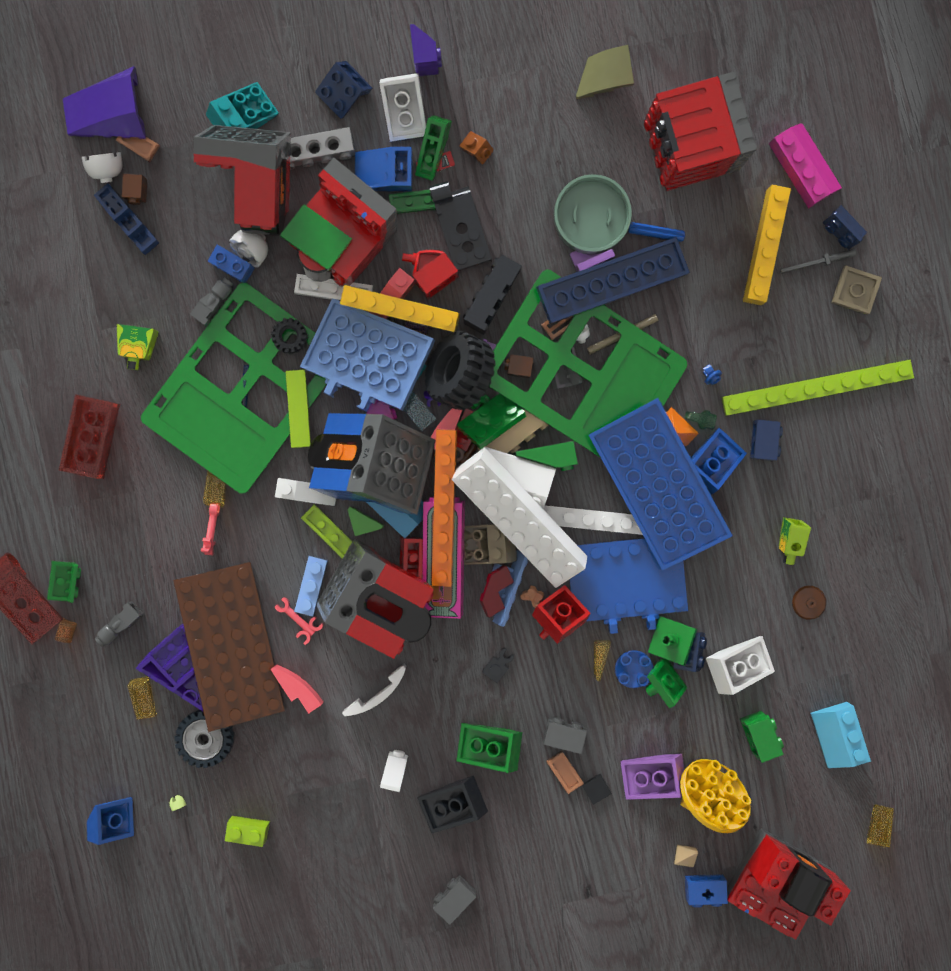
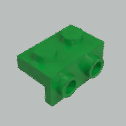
[47,561,81,603]

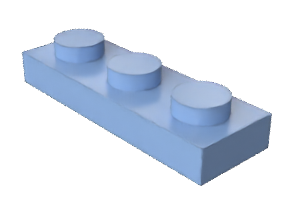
[294,556,328,616]

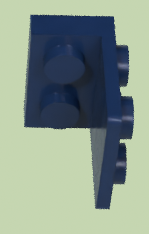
[315,61,373,119]
[823,205,868,250]

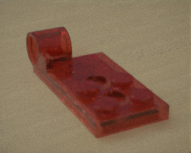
[0,552,63,644]

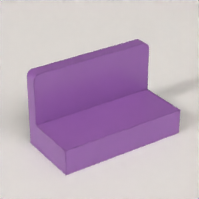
[570,249,615,272]

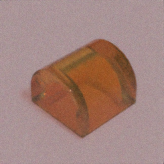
[55,619,77,643]

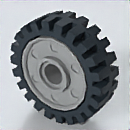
[175,709,234,768]

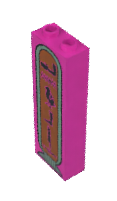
[422,496,465,619]

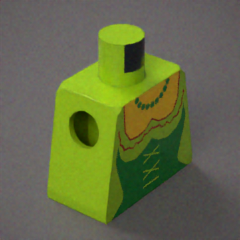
[117,324,159,370]
[779,517,811,565]

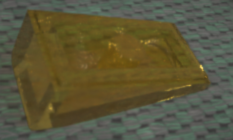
[203,470,226,507]
[594,640,611,681]
[127,676,156,720]
[867,805,894,848]

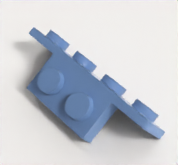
[492,550,528,627]

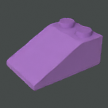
[620,754,684,800]

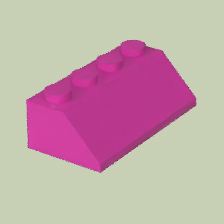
[769,123,842,209]

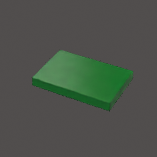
[280,204,352,271]

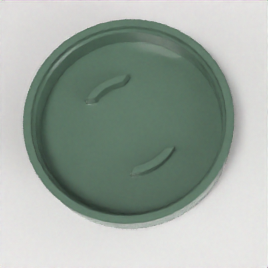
[554,174,632,255]

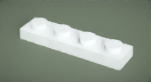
[294,274,373,301]

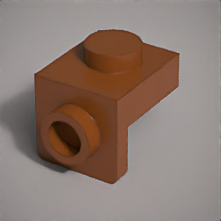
[459,131,493,164]

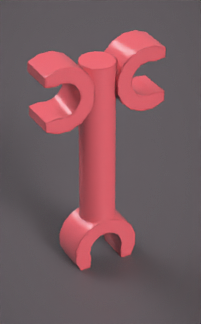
[201,504,220,556]
[275,597,324,645]

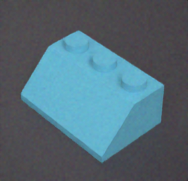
[811,702,871,768]

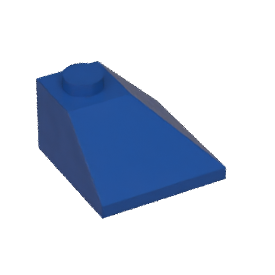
[87,797,134,845]

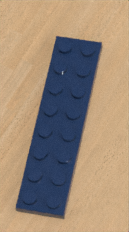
[536,237,690,324]

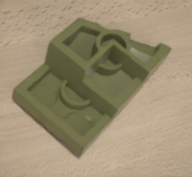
[576,45,634,99]

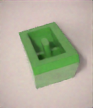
[348,506,384,536]

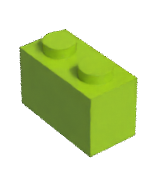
[225,816,270,847]

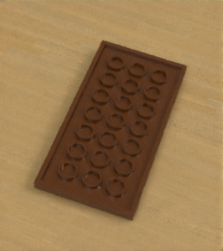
[173,562,285,732]

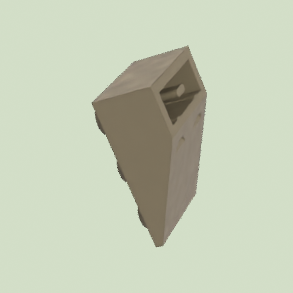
[464,524,517,565]

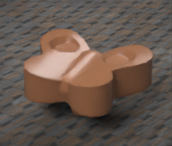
[520,586,544,608]

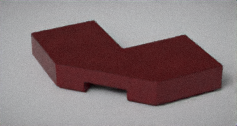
[480,565,514,618]

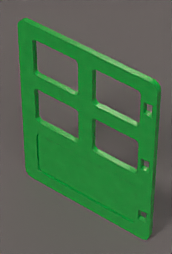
[490,270,687,458]
[141,283,327,494]

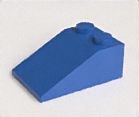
[691,428,747,495]

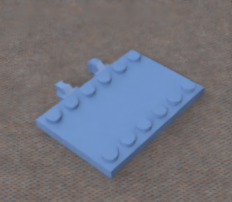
[300,299,435,412]

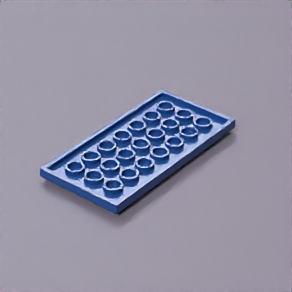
[589,398,733,571]

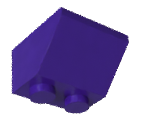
[410,24,442,76]

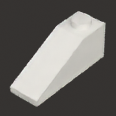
[275,478,336,506]
[380,750,408,792]

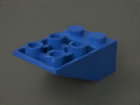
[355,147,413,191]

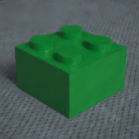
[739,711,784,763]

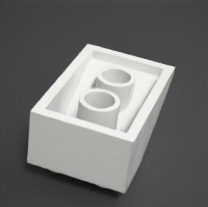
[379,73,426,142]
[706,636,775,695]

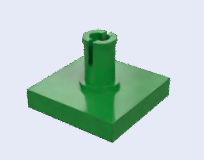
[648,616,697,666]
[646,658,687,708]

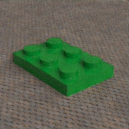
[457,394,526,450]

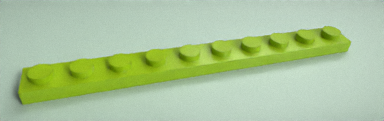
[721,360,914,416]

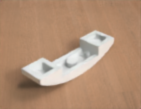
[342,663,407,716]

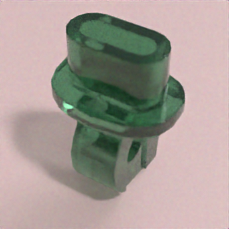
[685,410,717,430]

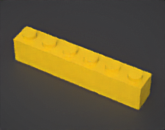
[743,185,791,305]
[340,285,460,332]

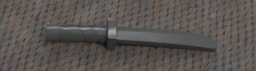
[780,248,856,273]

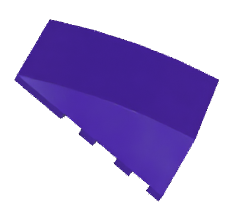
[63,66,146,139]
[135,624,203,711]

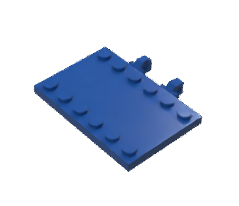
[569,538,688,634]

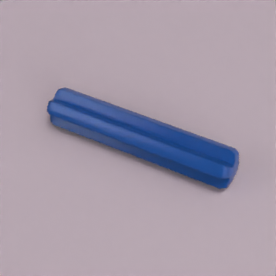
[628,222,685,242]

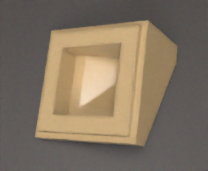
[674,845,698,867]

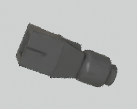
[190,278,233,326]
[95,601,144,647]

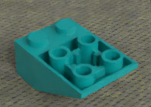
[206,82,279,129]

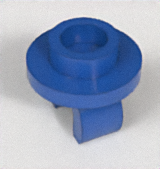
[703,364,722,385]

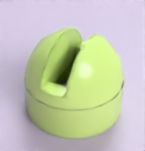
[169,795,187,812]

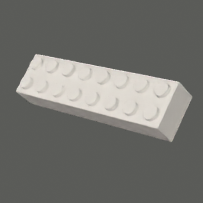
[452,447,588,588]

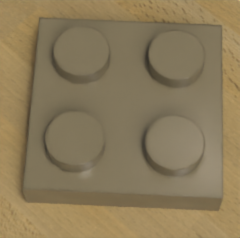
[831,265,882,315]

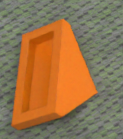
[666,407,699,447]

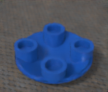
[615,650,653,688]

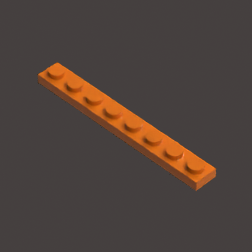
[432,429,457,587]

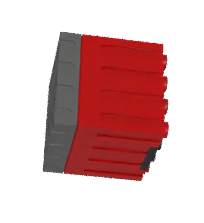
[644,71,757,191]

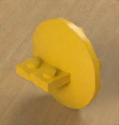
[680,759,751,833]

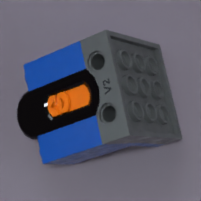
[308,413,436,515]

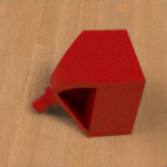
[402,250,459,300]
[532,585,591,644]

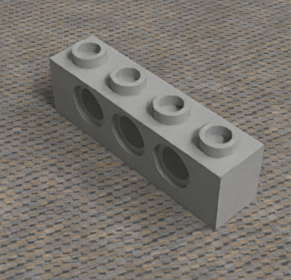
[290,127,355,170]

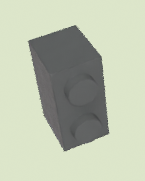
[543,717,587,754]
[433,875,476,925]

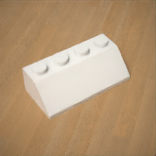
[481,447,556,509]

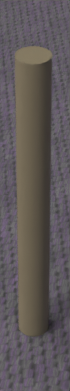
[587,314,658,355]

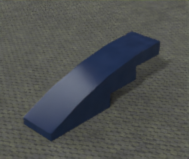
[94,183,159,255]

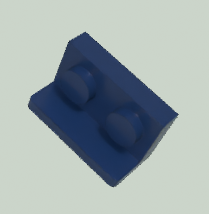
[673,632,707,672]

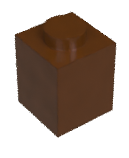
[122,174,147,205]
[504,354,533,378]

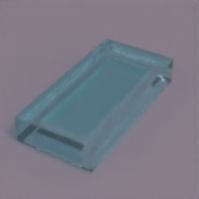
[403,391,436,431]

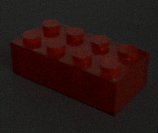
[59,394,120,479]

